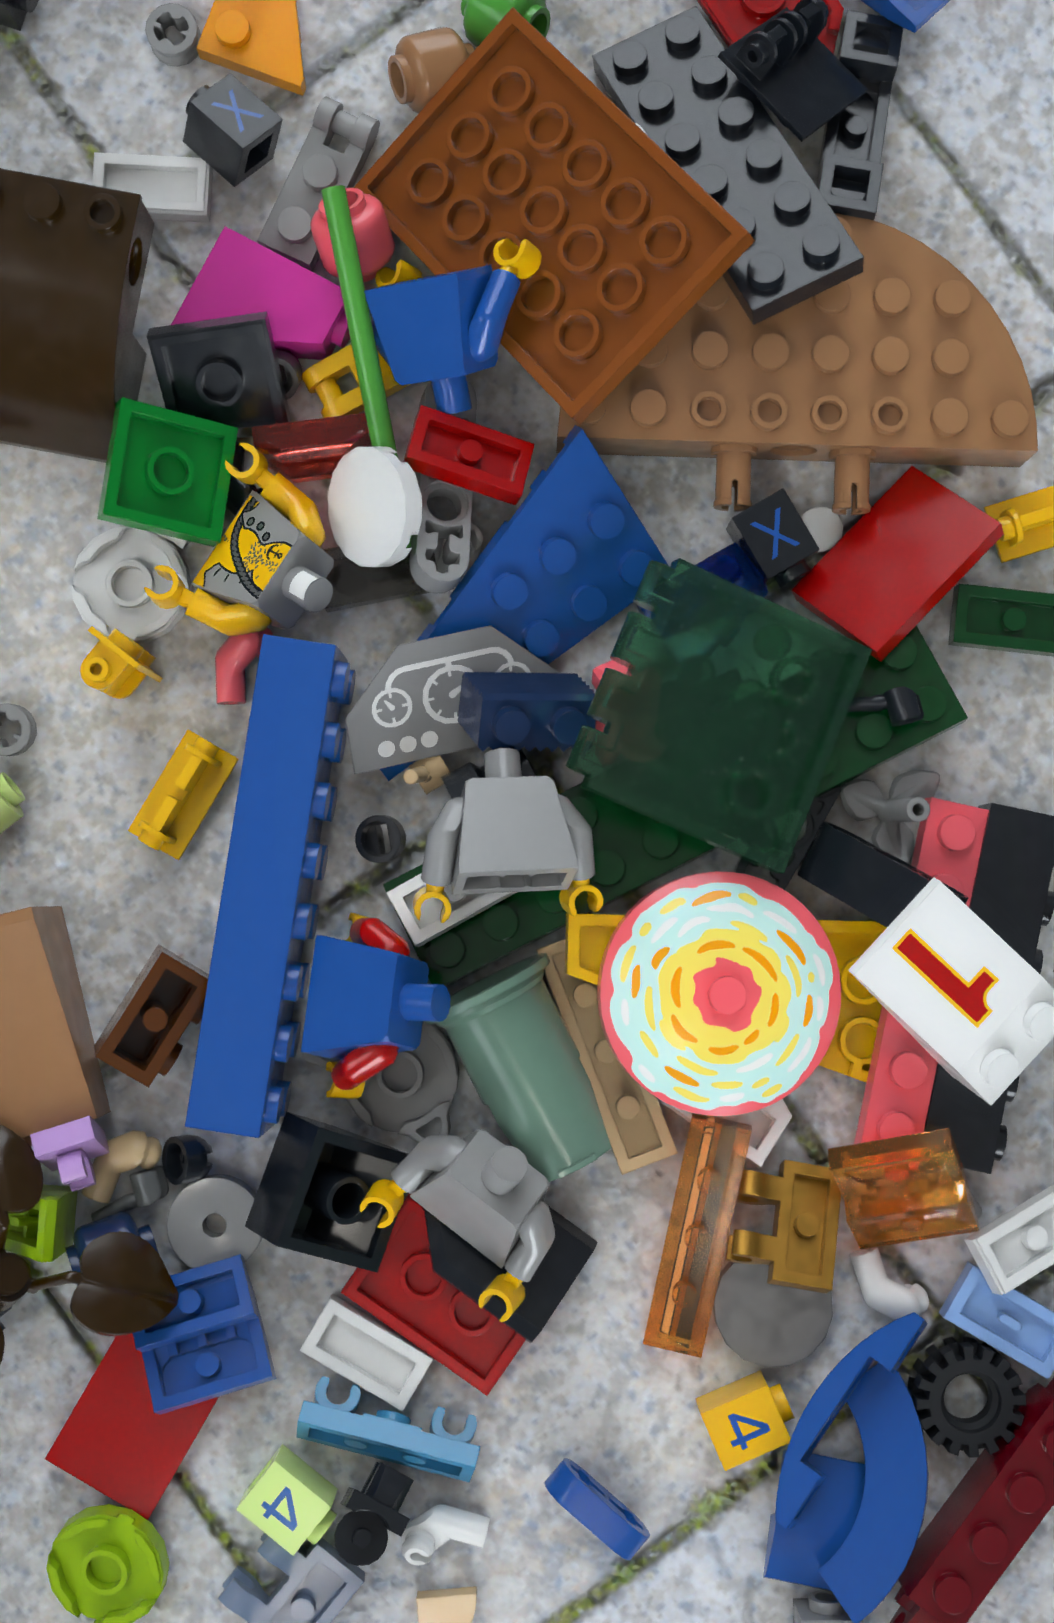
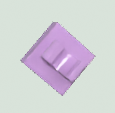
[30,1116,109,1192]

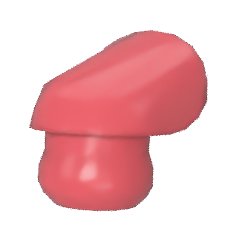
[215,627,274,705]

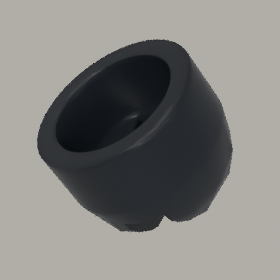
[355,815,406,863]
[162,1135,213,1185]

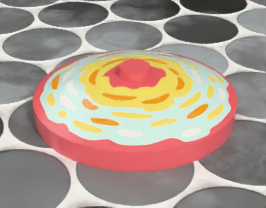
[597,871,841,1116]

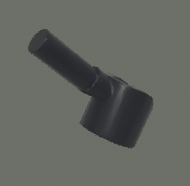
[835,686,924,727]

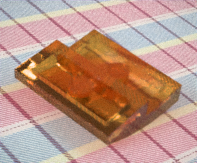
[828,1128,980,1249]

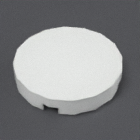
[328,446,422,568]
[72,527,191,643]

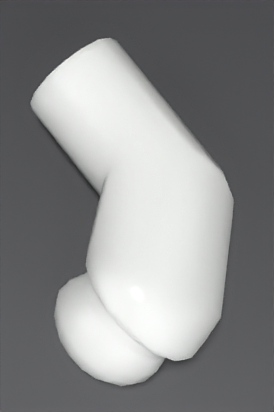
[402,1504,490,1566]

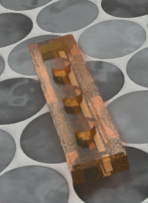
[643,1113,752,1358]

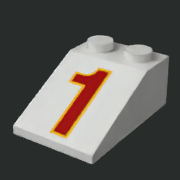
[848,877,1054,1105]

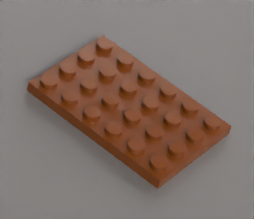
[353,7,755,425]

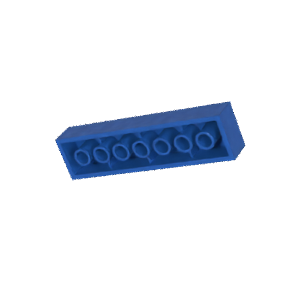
[185,634,356,1138]

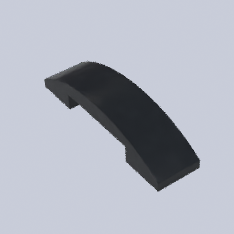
[816,10,903,220]

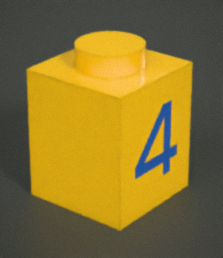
[695,1370,795,1471]

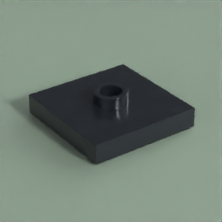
[147,311,292,438]

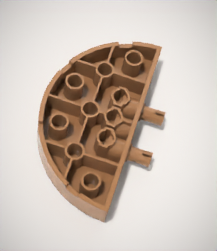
[556,213,1038,515]

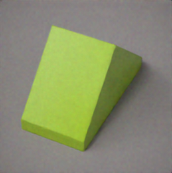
[5,1184,78,1263]

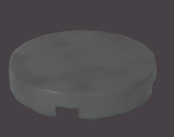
[713,1261,833,1368]

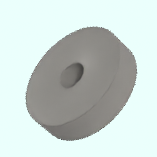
[167,1174,262,1269]

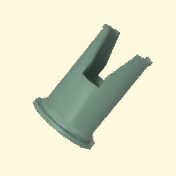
[424,953,612,1182]

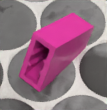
[171,226,350,360]

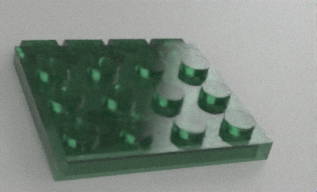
[566,558,872,874]

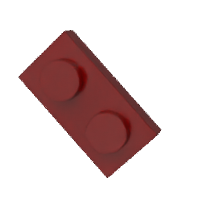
[403,405,535,506]

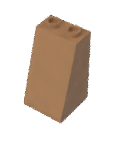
[0,906,111,1147]

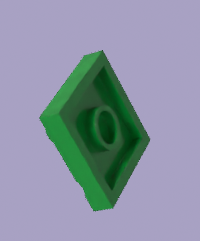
[97,397,238,547]

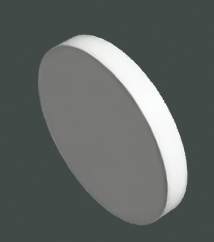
[801,507,843,553]

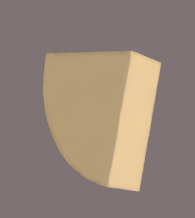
[416,1586,477,1623]

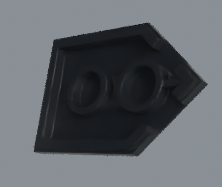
[422,1206,598,1343]

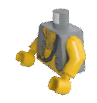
[144,443,334,636]

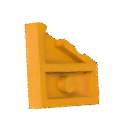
[196,0,306,96]

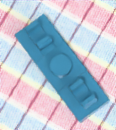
[296,1376,480,1482]

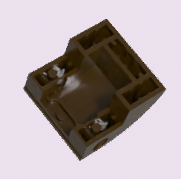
[0,168,155,463]

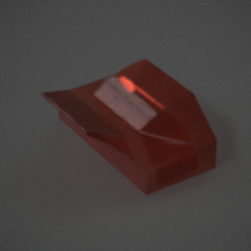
[251,413,371,483]

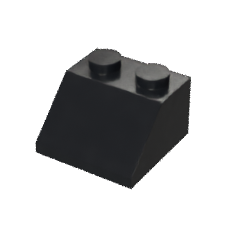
[245,1111,409,1272]

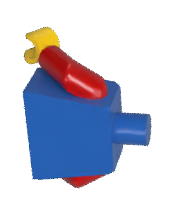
[301,912,450,1099]

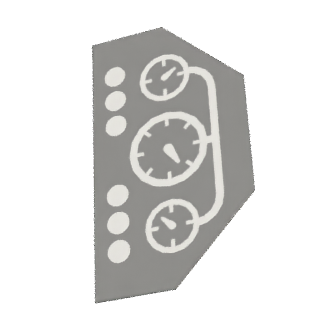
[345,625,557,774]

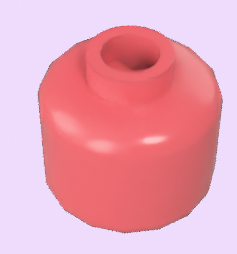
[310,188,395,282]

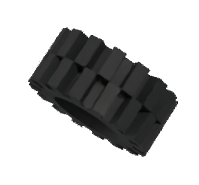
[907,1336,1026,1458]

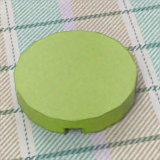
[46,1504,170,1623]

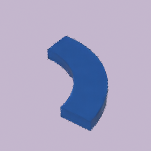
[817,1363,929,1623]

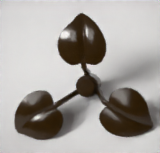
[0,1125,178,1364]

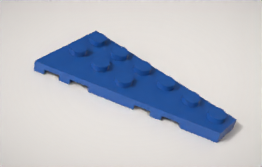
[380,425,673,781]

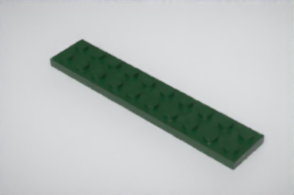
[383,625,968,987]

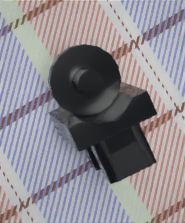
[334,1462,414,1566]

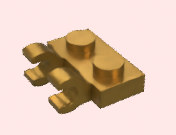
[725,1160,843,1294]

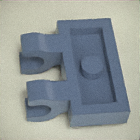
[218,1533,365,1623]

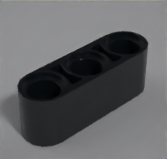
[797,821,968,927]

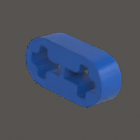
[544,1458,650,1560]

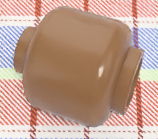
[388,27,474,114]

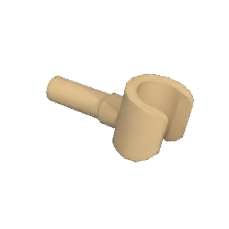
[403,755,450,795]

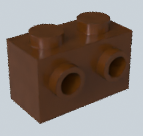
[94,944,209,1088]

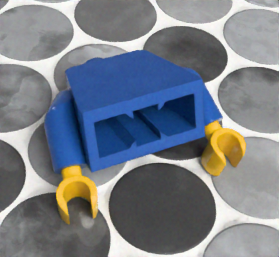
[364,238,542,414]

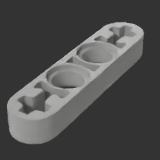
[410,380,477,593]

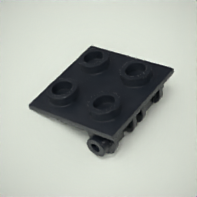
[718,0,868,142]

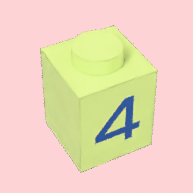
[236,1444,338,1556]

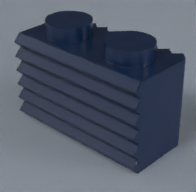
[457,672,598,752]

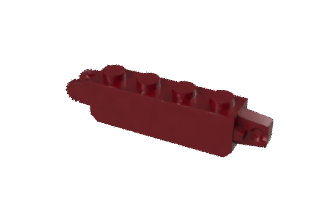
[890,1377,1054,1623]

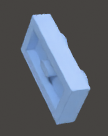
[939,1261,1054,1379]

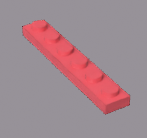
[853,797,989,1166]

